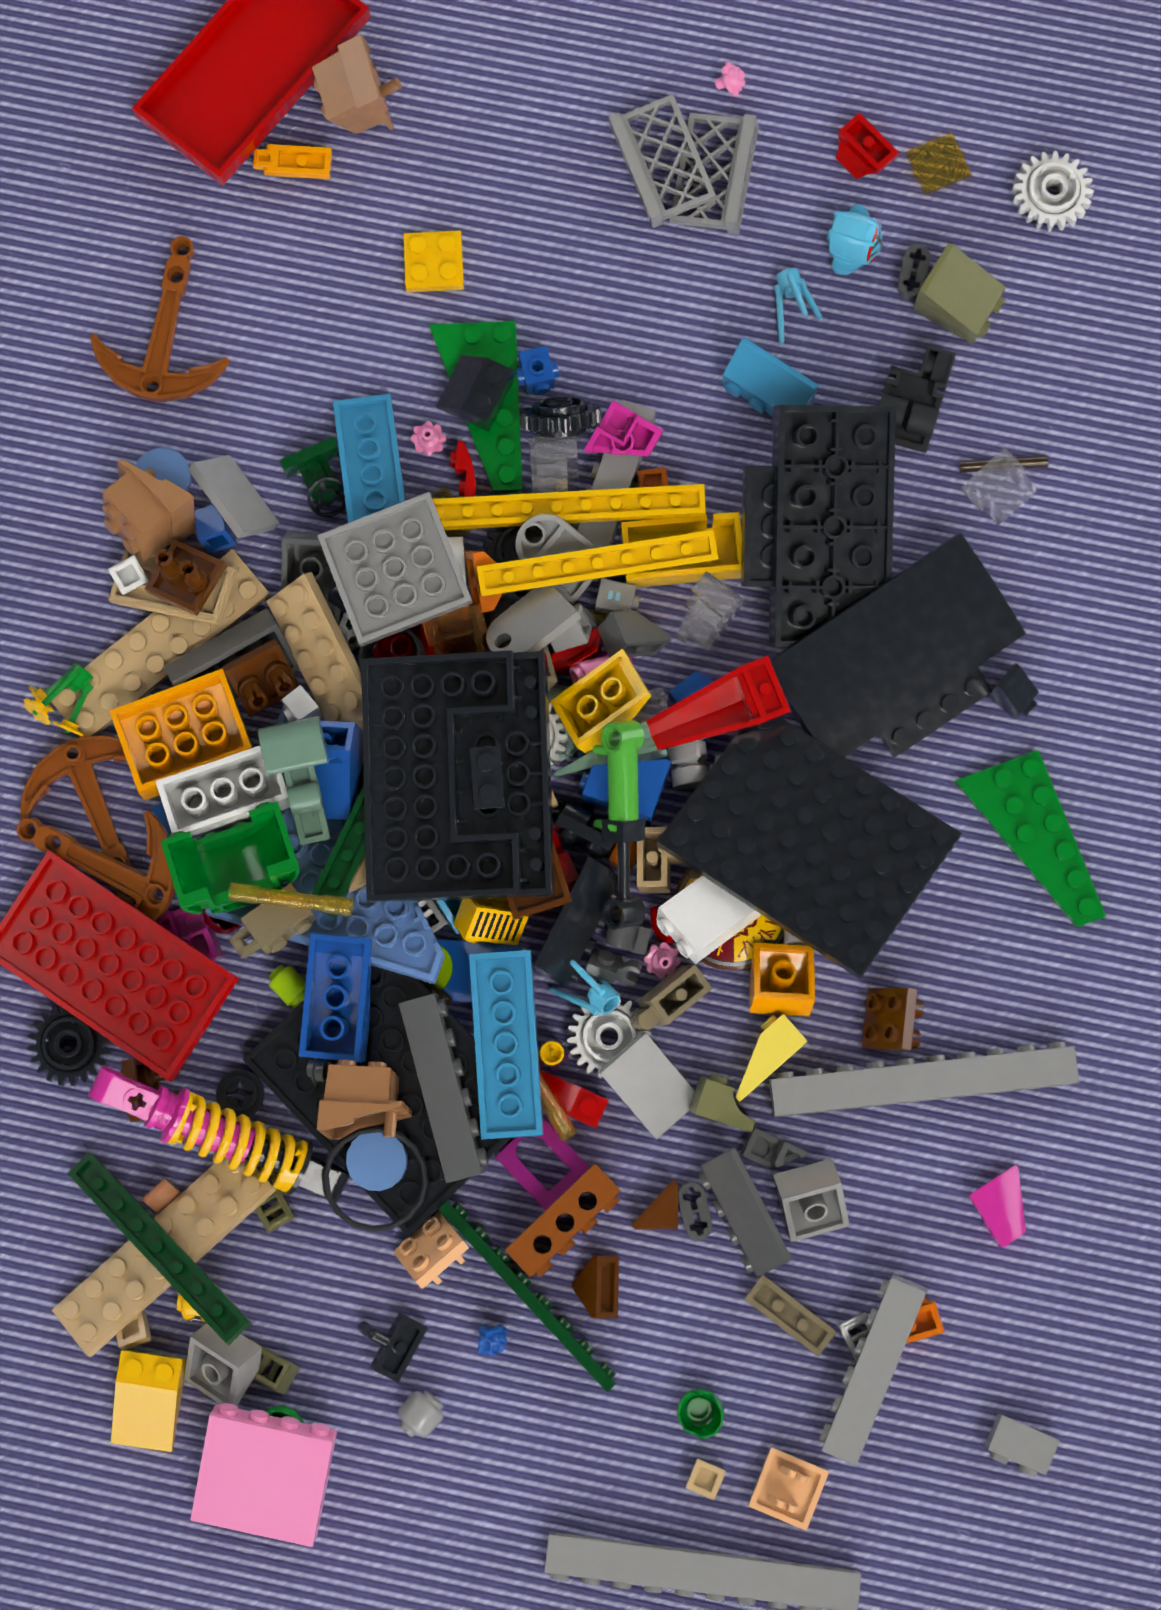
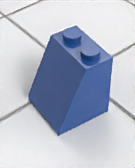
[579,759,671,827]

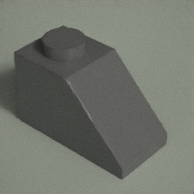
[597,610,671,658]

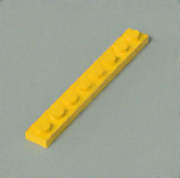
[476,530,718,597]

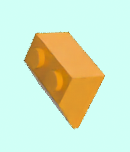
[749,942,815,1017]

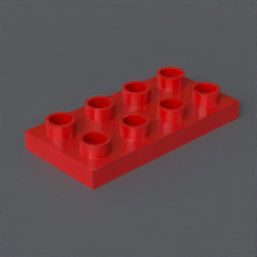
[132,0,371,186]

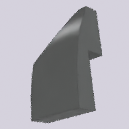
[739,1128,807,1168]

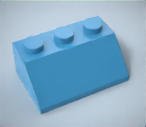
[722,337,818,417]

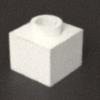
[281,685,324,722]

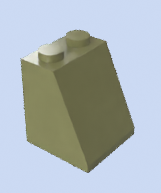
[913,242,1006,344]

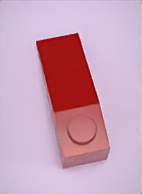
[539,1070,609,1130]

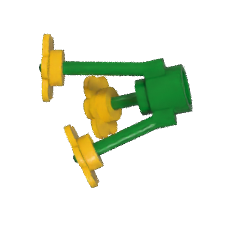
[23,662,94,737]

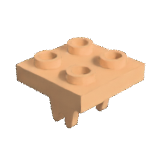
[393,1211,469,1289]
[748,1447,829,1531]

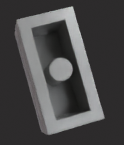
[984,1413,1060,1478]

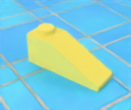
[734,1014,808,1103]

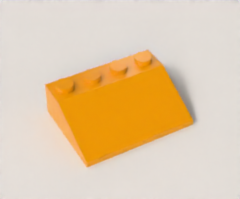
[109,668,253,801]

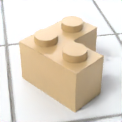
[637,827,684,894]

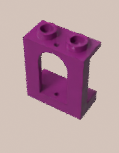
[495,1119,590,1211]

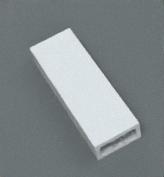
[656,876,761,964]

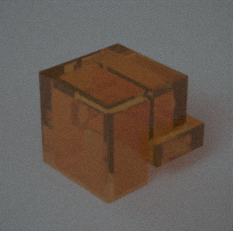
[422,603,490,655]

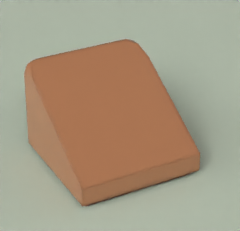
[142,1179,181,1214]

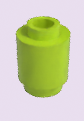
[268,965,306,1009]

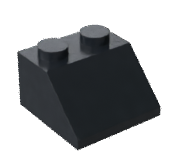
[436,355,514,432]

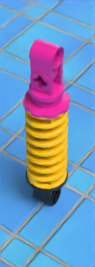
[88,1066,350,1202]

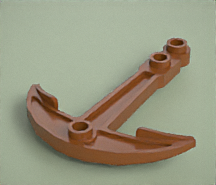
[90,236,230,402]
[20,735,136,904]
[16,810,175,922]

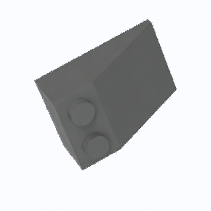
[281,531,342,626]

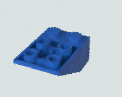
[299,719,363,820]

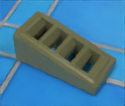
[255,1175,297,1234]
[245,1336,300,1394]

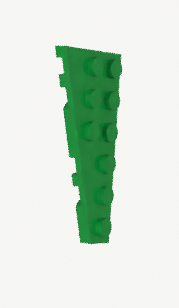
[429,321,523,494]
[954,750,1106,928]

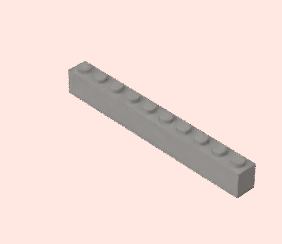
[769,1042,1080,1118]
[544,1531,861,1610]

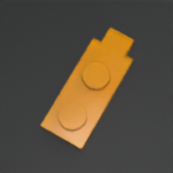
[253,144,332,179]

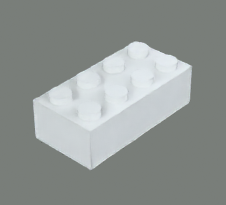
[155,746,290,840]

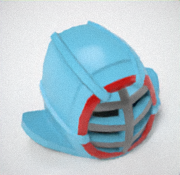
[827,204,883,275]

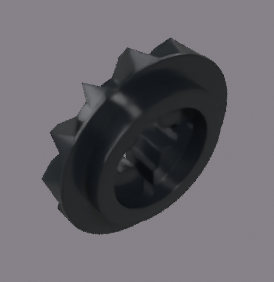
[216,1070,265,1117]

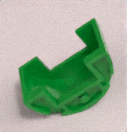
[160,801,300,914]

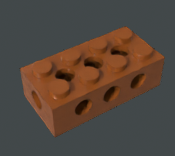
[505,1164,621,1278]

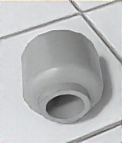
[398,1390,444,1437]

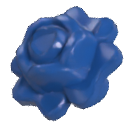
[476,1324,509,1356]

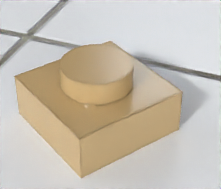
[116,1310,152,1350]
[685,1458,726,1500]

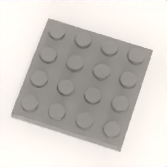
[317,492,473,647]

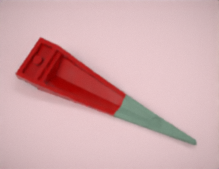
[553,656,791,777]

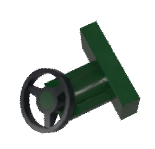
[279,437,346,517]

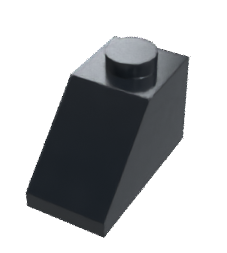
[989,663,1039,720]

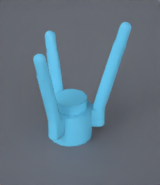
[773,268,822,344]
[550,960,620,1016]

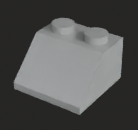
[773,1158,850,1242]
[184,1323,262,1406]

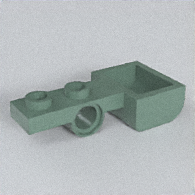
[258,716,331,845]

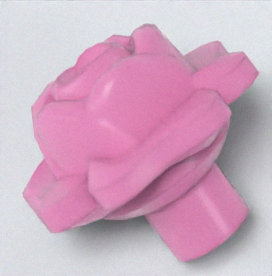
[715,62,746,97]
[410,421,447,457]
[644,942,681,979]

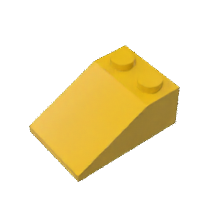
[550,649,652,754]
[111,1349,187,1452]

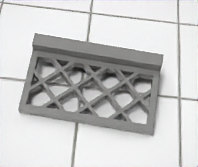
[608,94,717,228]
[669,113,759,235]

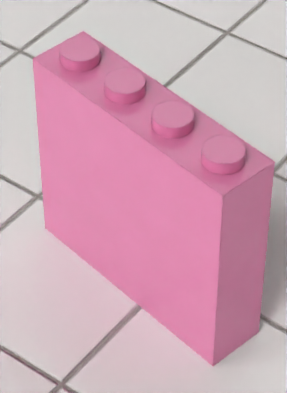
[190,1403,338,1547]

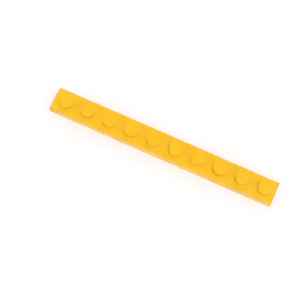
[432,484,706,530]

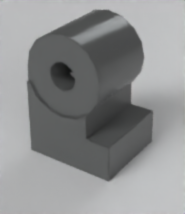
[605,924,653,955]

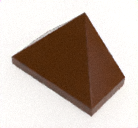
[631,1180,678,1230]
[571,1256,619,1319]

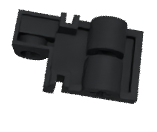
[879,345,956,453]

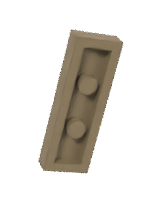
[744,1274,837,1357]

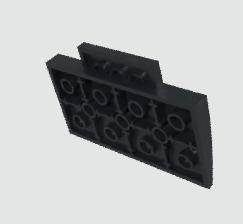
[741,405,896,647]
[770,533,1026,757]

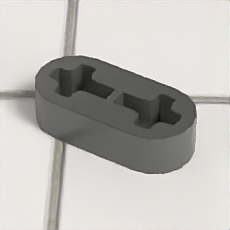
[897,244,930,301]
[678,1182,712,1240]

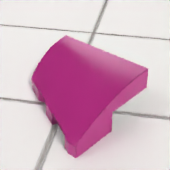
[584,400,665,456]
[157,908,224,960]
[968,1165,1026,1248]

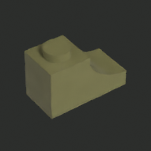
[689,1073,756,1132]

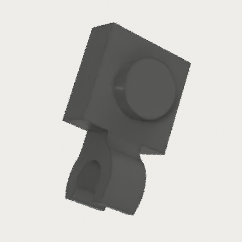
[585,947,643,986]

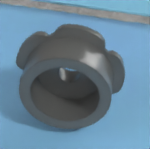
[307,1058,332,1084]

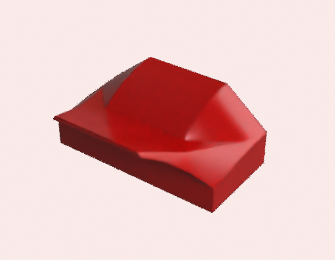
[835,112,899,179]
[550,628,604,676]

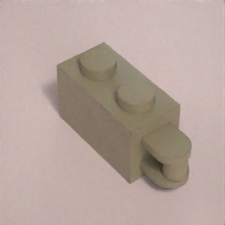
[229,883,316,959]
[631,964,712,1030]

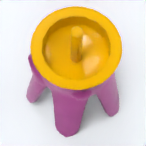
[539,1040,569,1072]

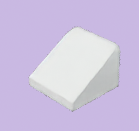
[108,554,149,595]

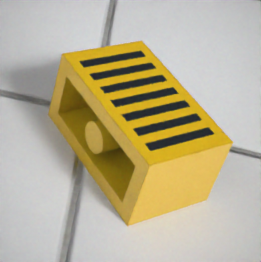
[453,898,529,946]

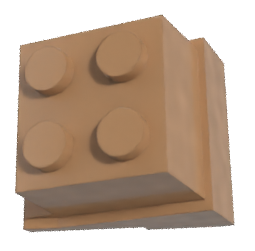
[312,34,402,134]
[102,459,195,561]
[317,1060,412,1140]

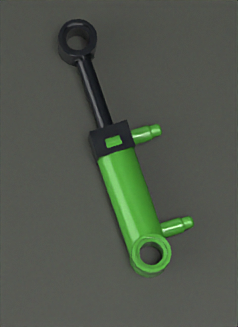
[593,720,646,930]

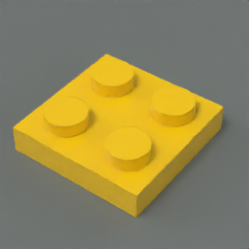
[403,231,464,293]

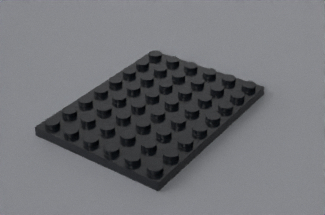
[657,717,962,979]
[242,965,512,1237]

